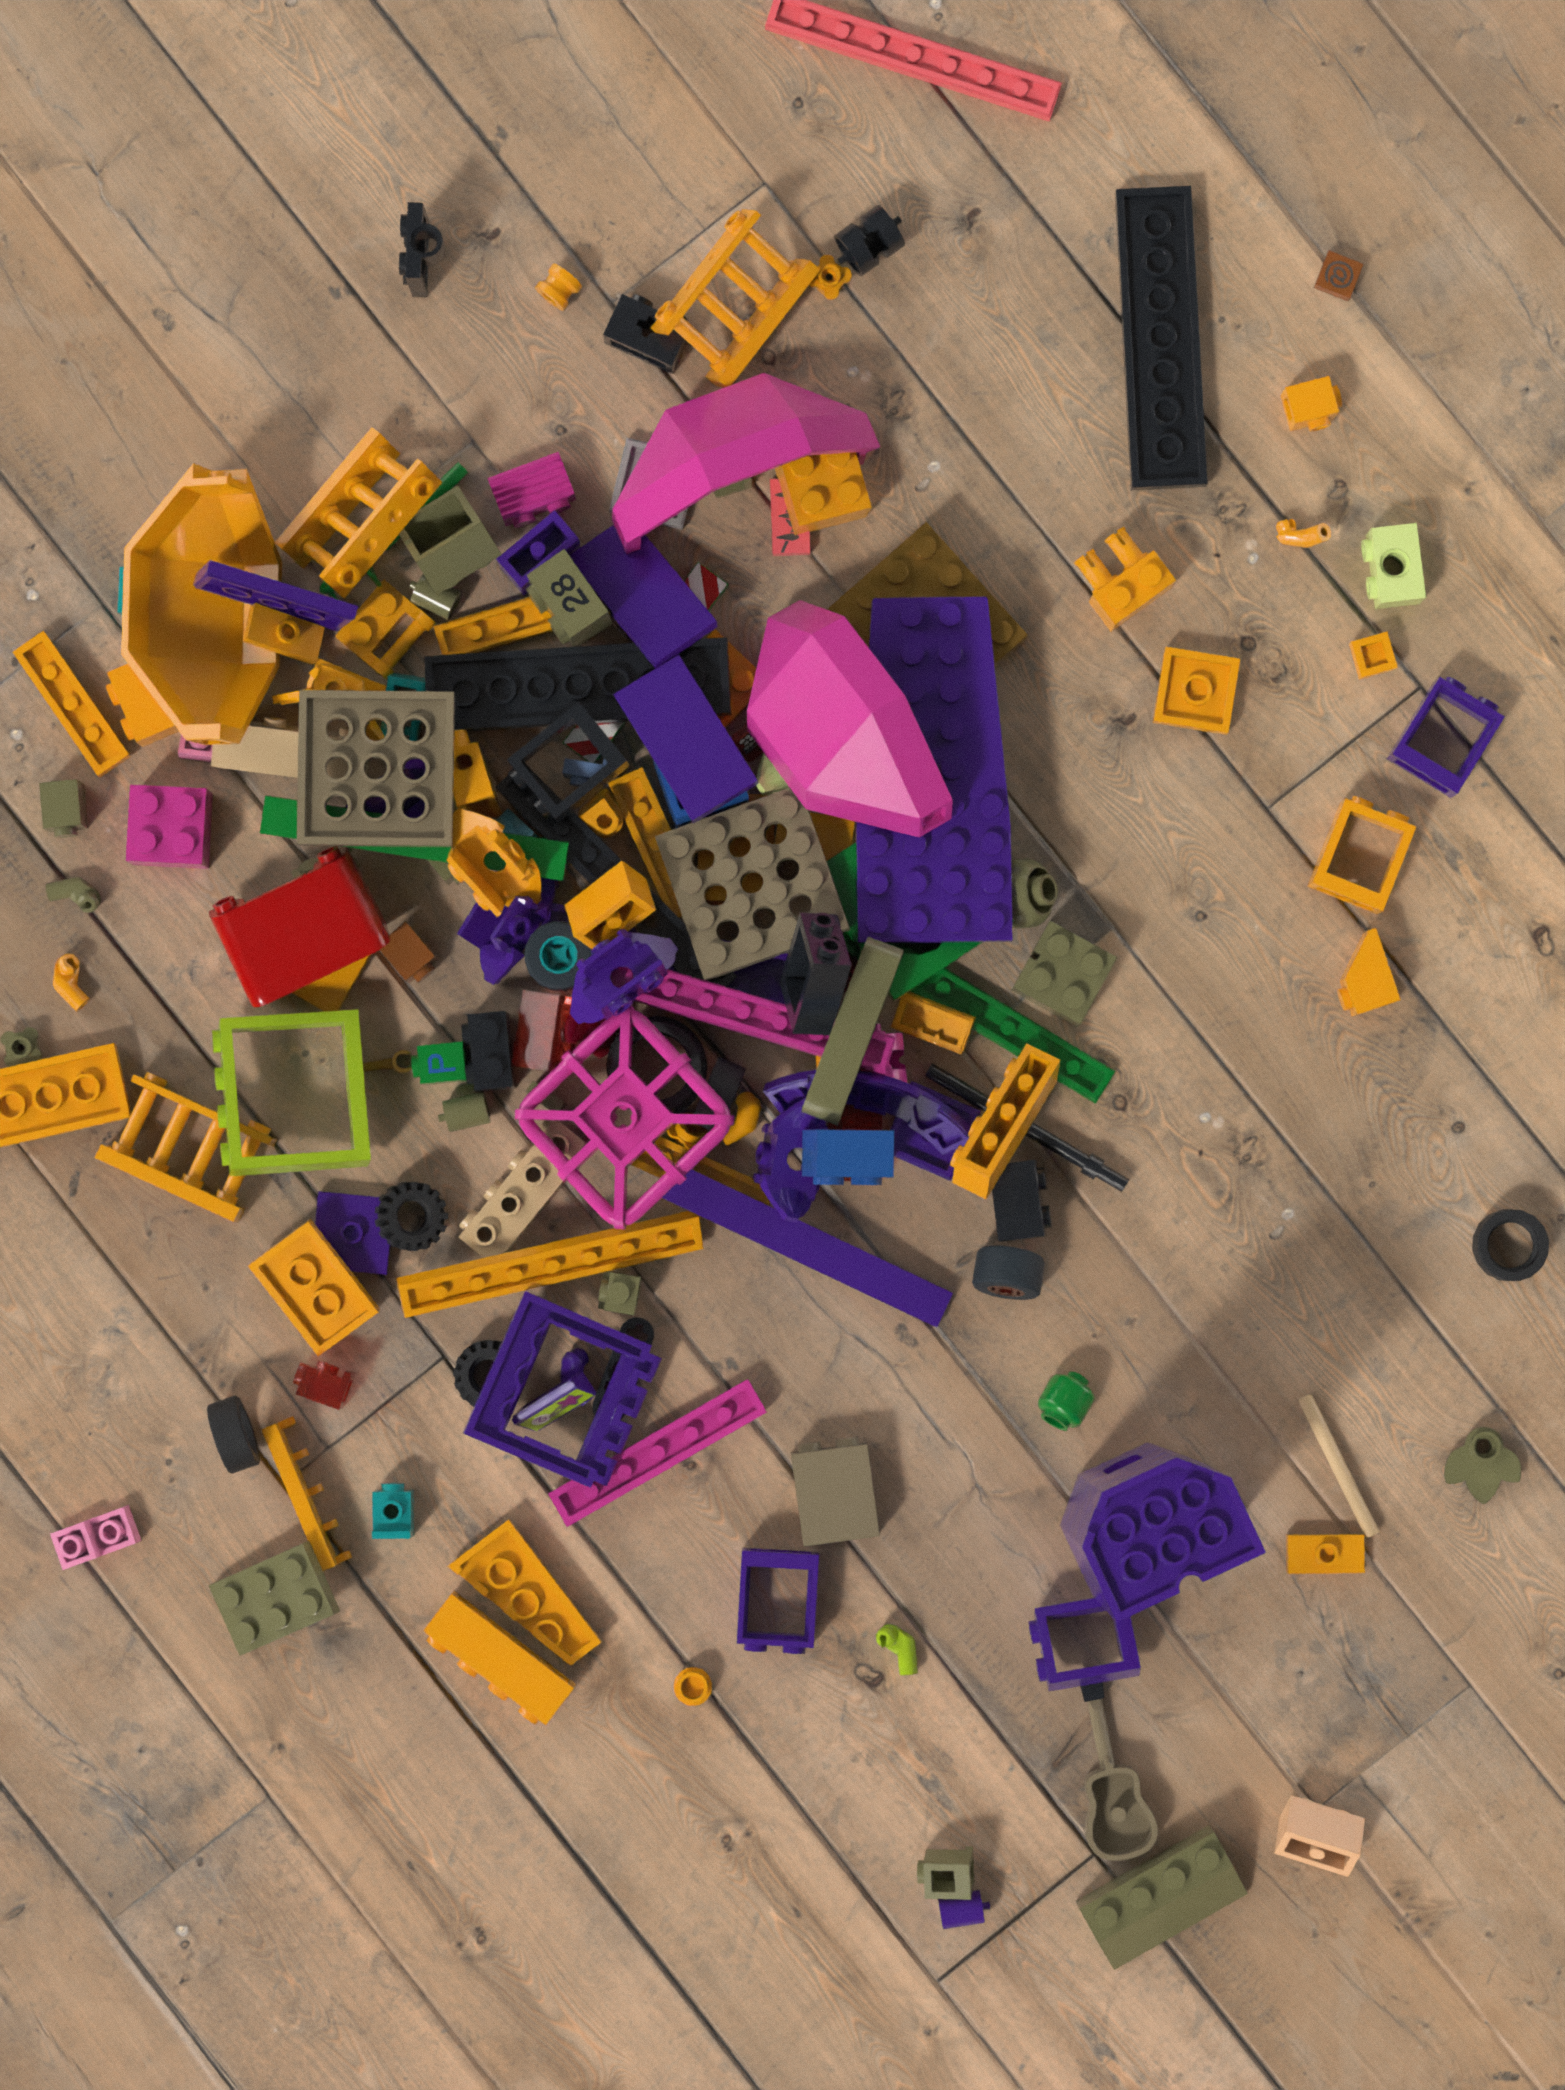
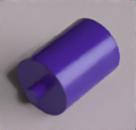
[938,1890,990,1930]

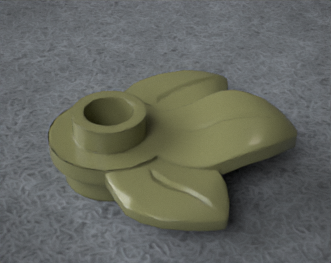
[1444,1427,1521,1504]

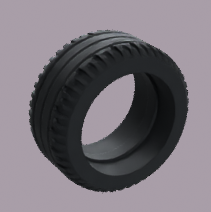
[606,1016,707,1114]

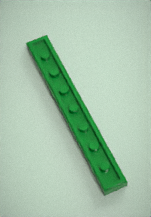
[260,795,569,881]
[843,932,1115,1104]

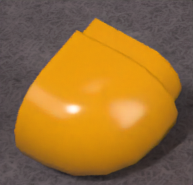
[578,788,623,838]

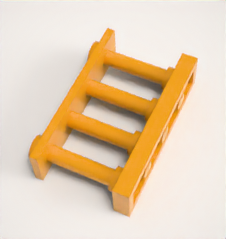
[651,209,820,388]
[274,427,442,599]
[95,1072,278,1222]

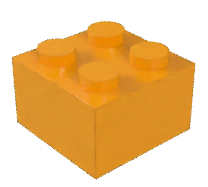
[775,452,872,535]

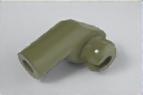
[45,877,101,913]

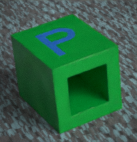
[411,1041,467,1085]

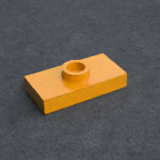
[243,603,325,665]
[891,992,976,1054]
[1286,1534,1365,1574]

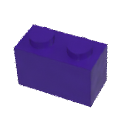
[496,510,581,595]

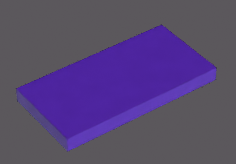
[569,525,718,669]
[193,560,358,631]
[613,655,759,824]

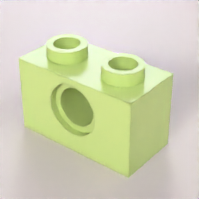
[1361,523,1426,609]

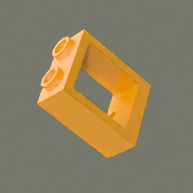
[1307,796,1417,915]

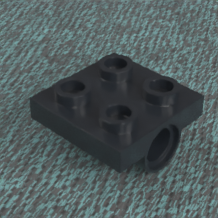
[399,202,446,297]

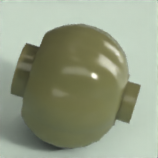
[1011,858,1058,929]

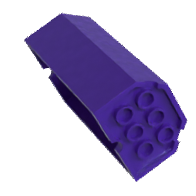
[1060,1442,1266,1622]

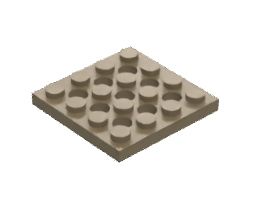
[297,690,455,847]
[655,788,850,981]

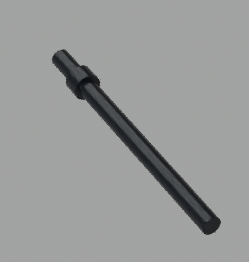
[925,1063,1129,1192]

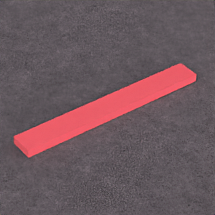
[765,0,1062,122]

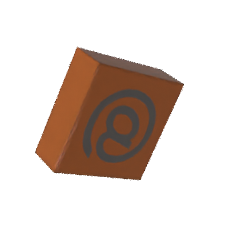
[1313,250,1364,301]

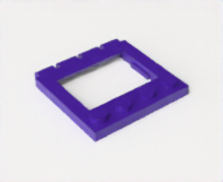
[462,1291,662,1488]

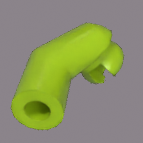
[876,1624,918,1675]

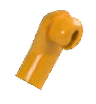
[1276,519,1331,548]

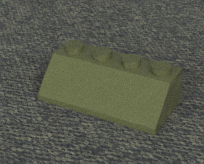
[1076,1825,1248,1970]

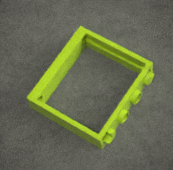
[212,1009,371,1176]

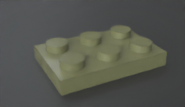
[209,1541,340,1656]

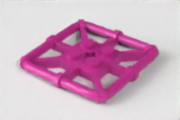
[515,1006,734,1229]

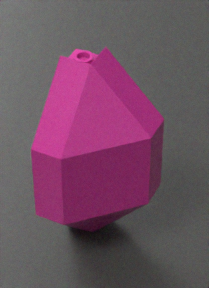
[612,373,880,554]
[747,600,953,837]

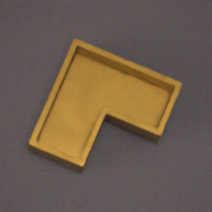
[826,522,1028,668]

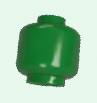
[1038,1371,1094,1431]

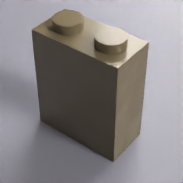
[791,1436,880,1547]

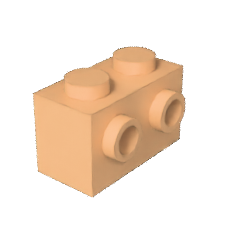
[1274,1795,1365,1877]

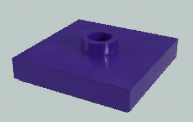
[315,1191,391,1275]

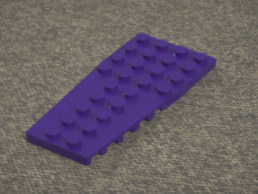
[856,597,1013,944]

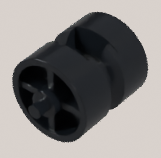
[834,205,905,276]

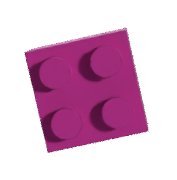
[125,785,213,869]

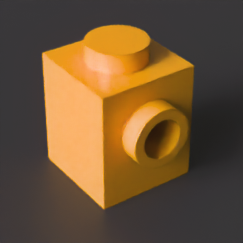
[1280,376,1342,432]

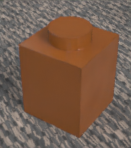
[380,921,438,983]

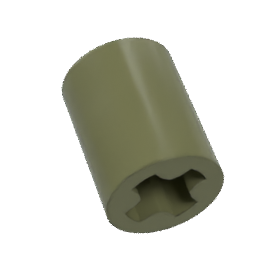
[409,574,462,620]
[438,1092,491,1132]

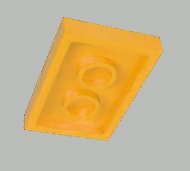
[248,1218,380,1356]

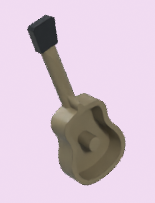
[1080,1682,1158,1861]

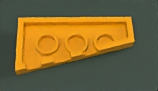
[447,1518,602,1666]

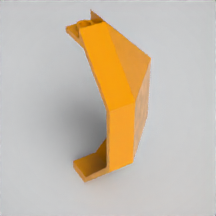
[121,463,282,745]

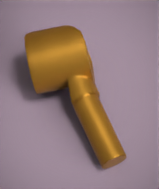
[363,1050,412,1074]

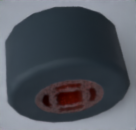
[972,1245,1045,1300]

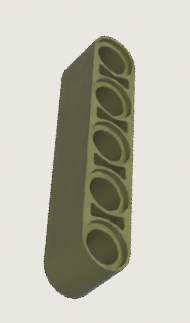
[801,937,904,1126]

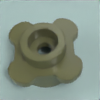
[1,1027,42,1067]

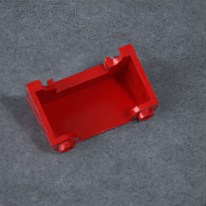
[209,846,391,1007]

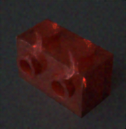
[512,990,576,1075]

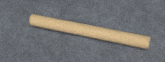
[1298,1393,1380,1538]

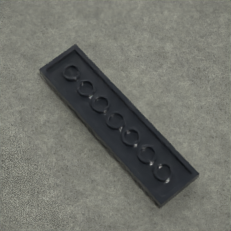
[1115,186,1208,491]
[424,637,732,731]

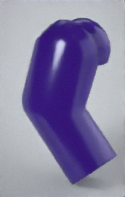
[560,1347,592,1407]

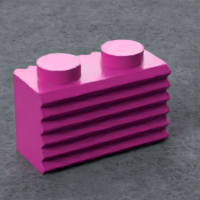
[488,452,576,528]

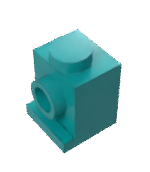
[372,1483,414,1539]

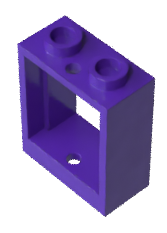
[1386,677,1505,798]
[737,1547,819,1654]
[1028,1598,1141,1692]

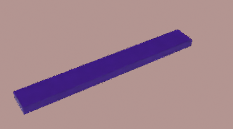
[662,1169,953,1328]

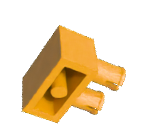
[1074,527,1176,632]

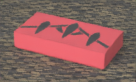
[770,479,810,556]

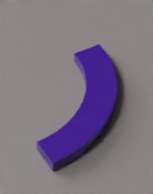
[763,1070,970,1155]

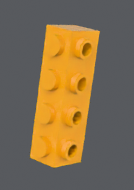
[950,1043,1061,1199]
[423,1590,576,1725]

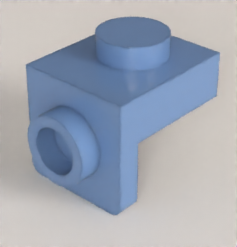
[562,758,609,787]

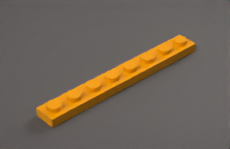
[396,1211,703,1318]

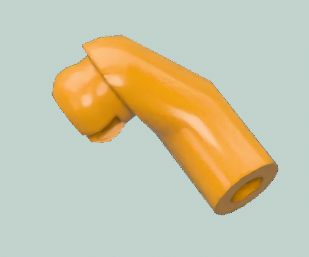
[53,953,90,1012]
[723,1092,762,1146]

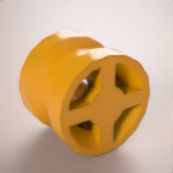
[534,263,582,311]

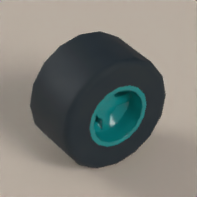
[524,921,592,991]

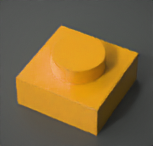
[1349,631,1398,680]

